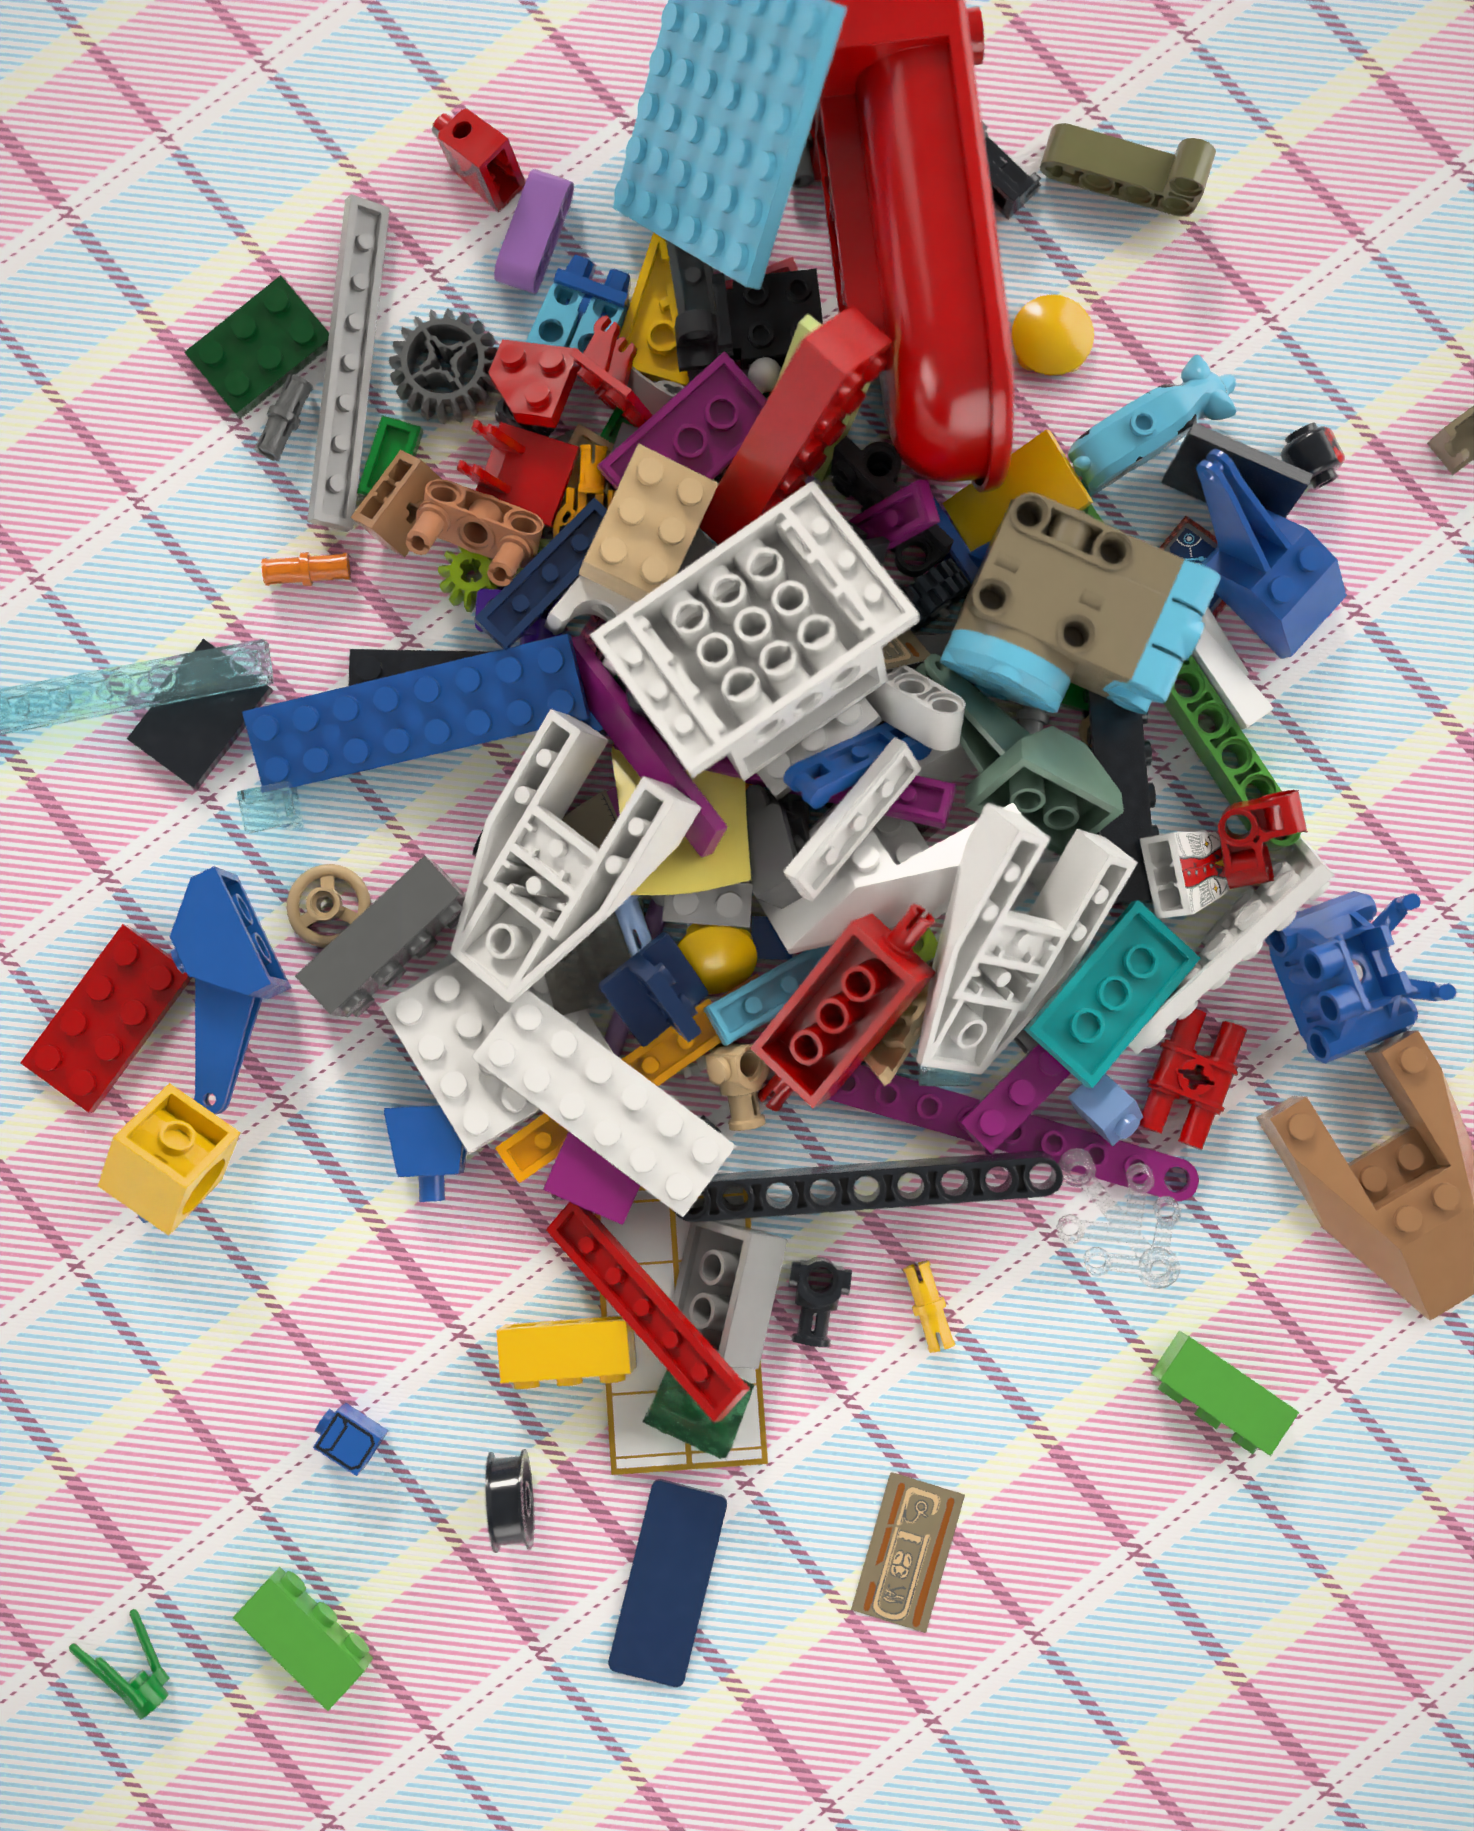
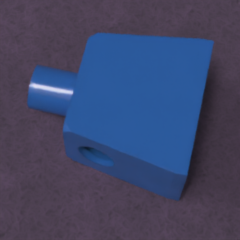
[384,1105,467,1202]

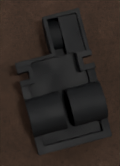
[674,269,823,372]
[830,436,954,577]

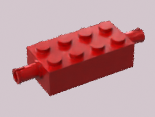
[750,904,936,1111]

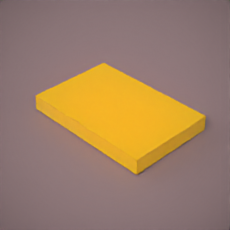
[942,429,1094,551]

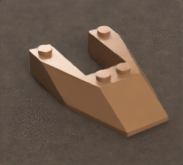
[1256,1030,1474,1320]

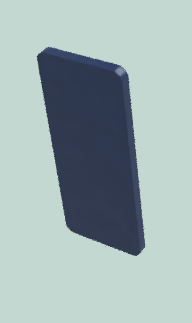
[608,1479,727,1687]

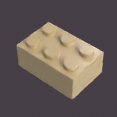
[578,444,719,602]

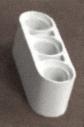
[865,666,965,751]

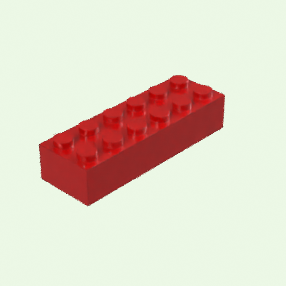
[699,305,893,545]

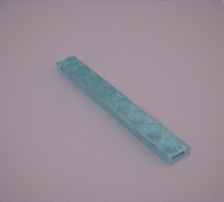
[0,639,274,735]

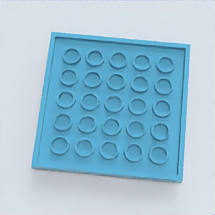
[612,0,847,290]

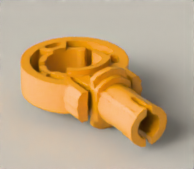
[553,445,616,538]

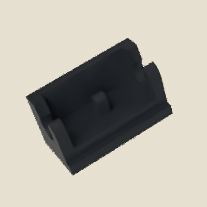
[982,121,1041,220]

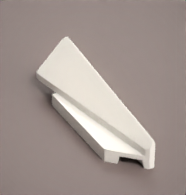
[1191,608,1274,730]

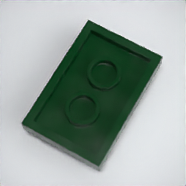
[184,275,329,419]

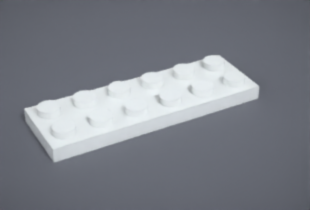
[471,990,736,1217]

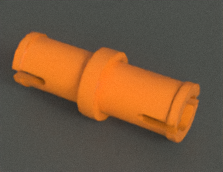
[261,552,351,586]

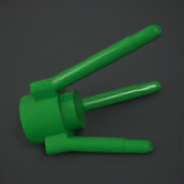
[69,1609,170,1720]

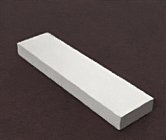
[783,737,922,902]

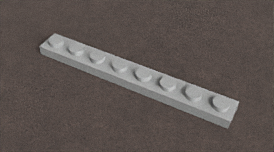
[307,194,390,532]

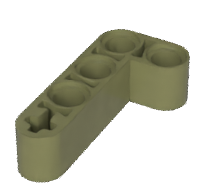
[1040,123,1216,216]

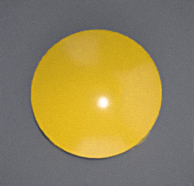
[1011,295,1094,376]
[677,924,757,994]

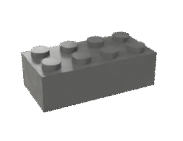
[295,855,466,1017]

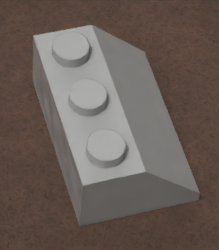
[672,1221,788,1369]

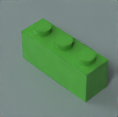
[1151,1330,1299,1456]
[232,1567,373,1711]

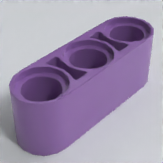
[494,168,574,294]

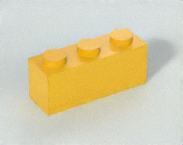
[496,1315,637,1390]

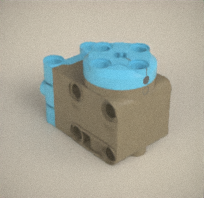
[940,492,1221,714]

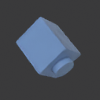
[1068,1073,1143,1147]

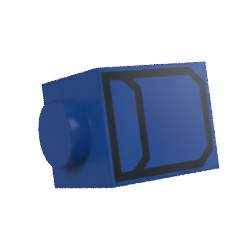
[312,1402,389,1477]

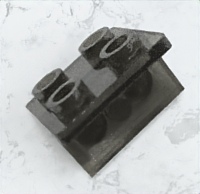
[544,911,630,1016]

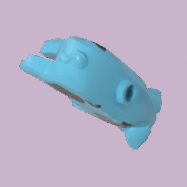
[1068,354,1237,497]

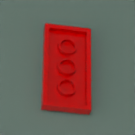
[20,924,193,1113]

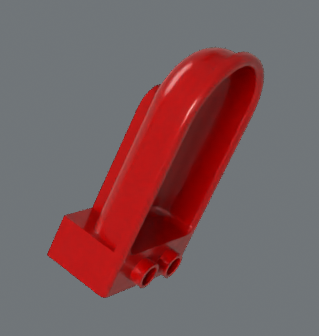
[809,0,1014,493]

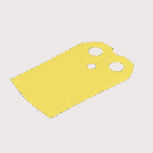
[612,743,751,895]

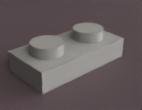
[662,882,753,928]

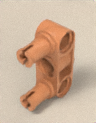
[406,479,544,586]

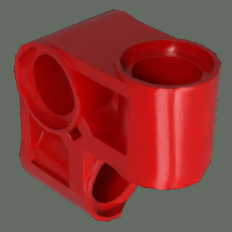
[1218,790,1308,889]

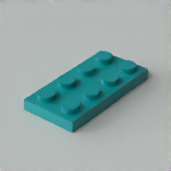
[1024,900,1201,1088]

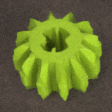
[438,546,505,612]

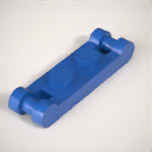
[783,722,933,809]

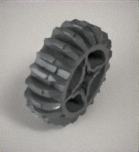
[389,308,498,424]

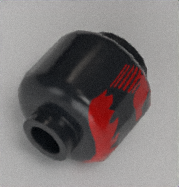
[1281,423,1345,489]

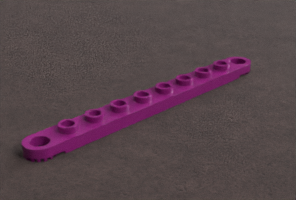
[828,1064,1199,1201]

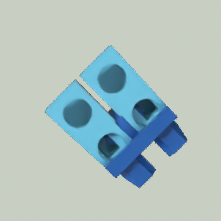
[526,255,631,379]

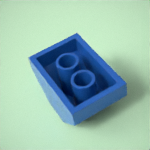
[1196,449,1347,659]
[169,866,291,1115]

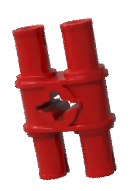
[1139,1008,1248,1150]

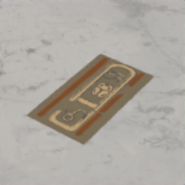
[851,1472,965,1633]

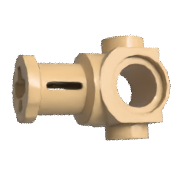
[705,1043,769,1131]

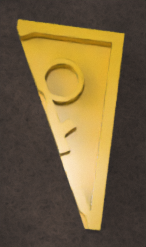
[619,232,689,387]

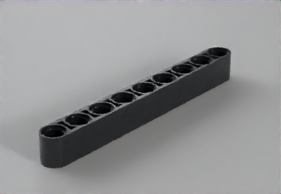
[674,1151,1063,1222]

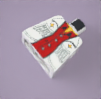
[1140,832,1229,919]

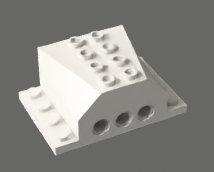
[590,481,919,781]

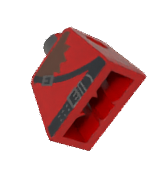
[432,109,526,213]

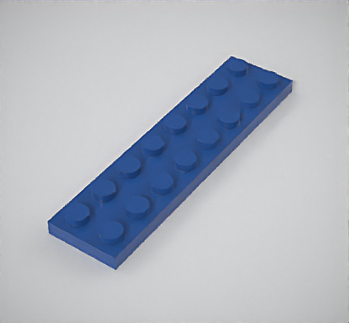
[242,633,591,794]

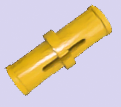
[903,1260,956,1353]

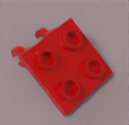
[569,316,653,428]
[456,420,580,528]

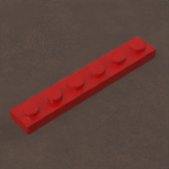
[546,1202,750,1422]

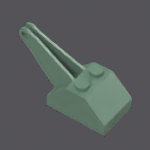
[915,654,1124,856]

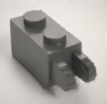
[746,784,811,909]

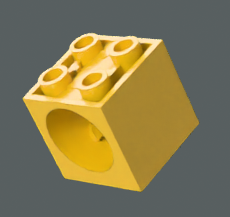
[98,1083,241,1236]

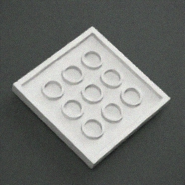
[380,960,614,1155]

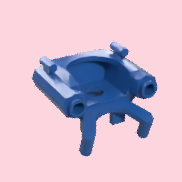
[1265,891,1457,1064]

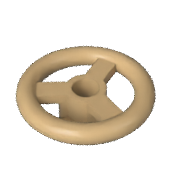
[286,864,371,948]

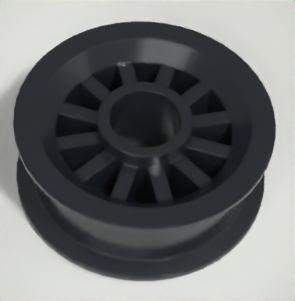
[485,1449,535,1553]

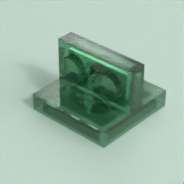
[642,1368,755,1459]

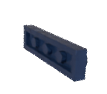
[474,498,607,650]

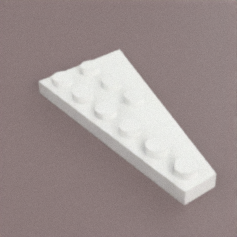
[1128,836,1335,1054]

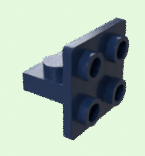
[598,932,709,1047]

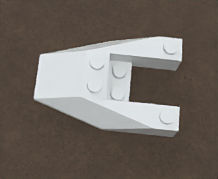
[450,709,702,1002]
[756,743,1040,954]
[916,804,1138,1075]

